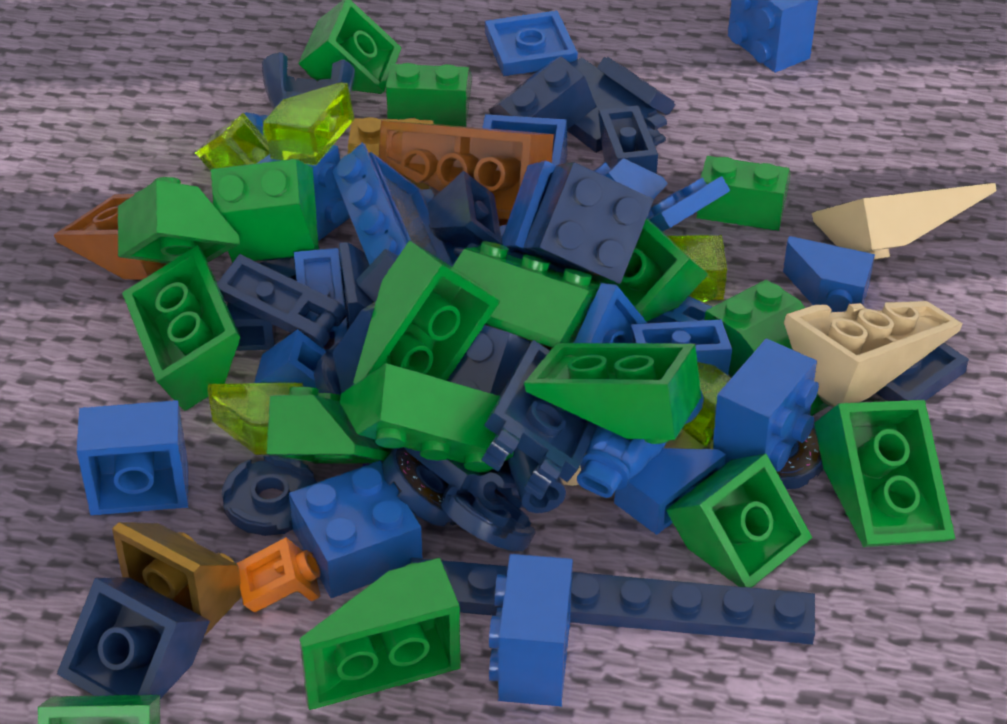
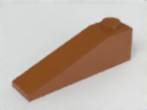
[379,120,554,220]

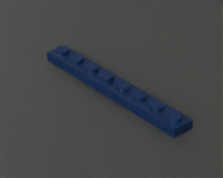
[411,558,815,645]

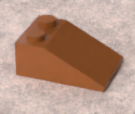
[54,194,167,280]

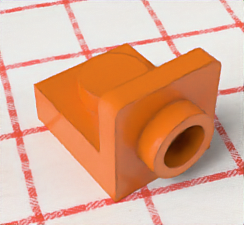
[236,537,321,612]

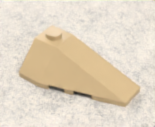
[812,183,997,260]
[784,301,963,407]

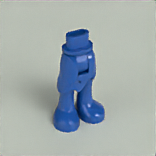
[577,391,704,498]

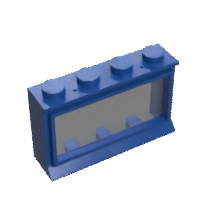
[332,142,458,267]

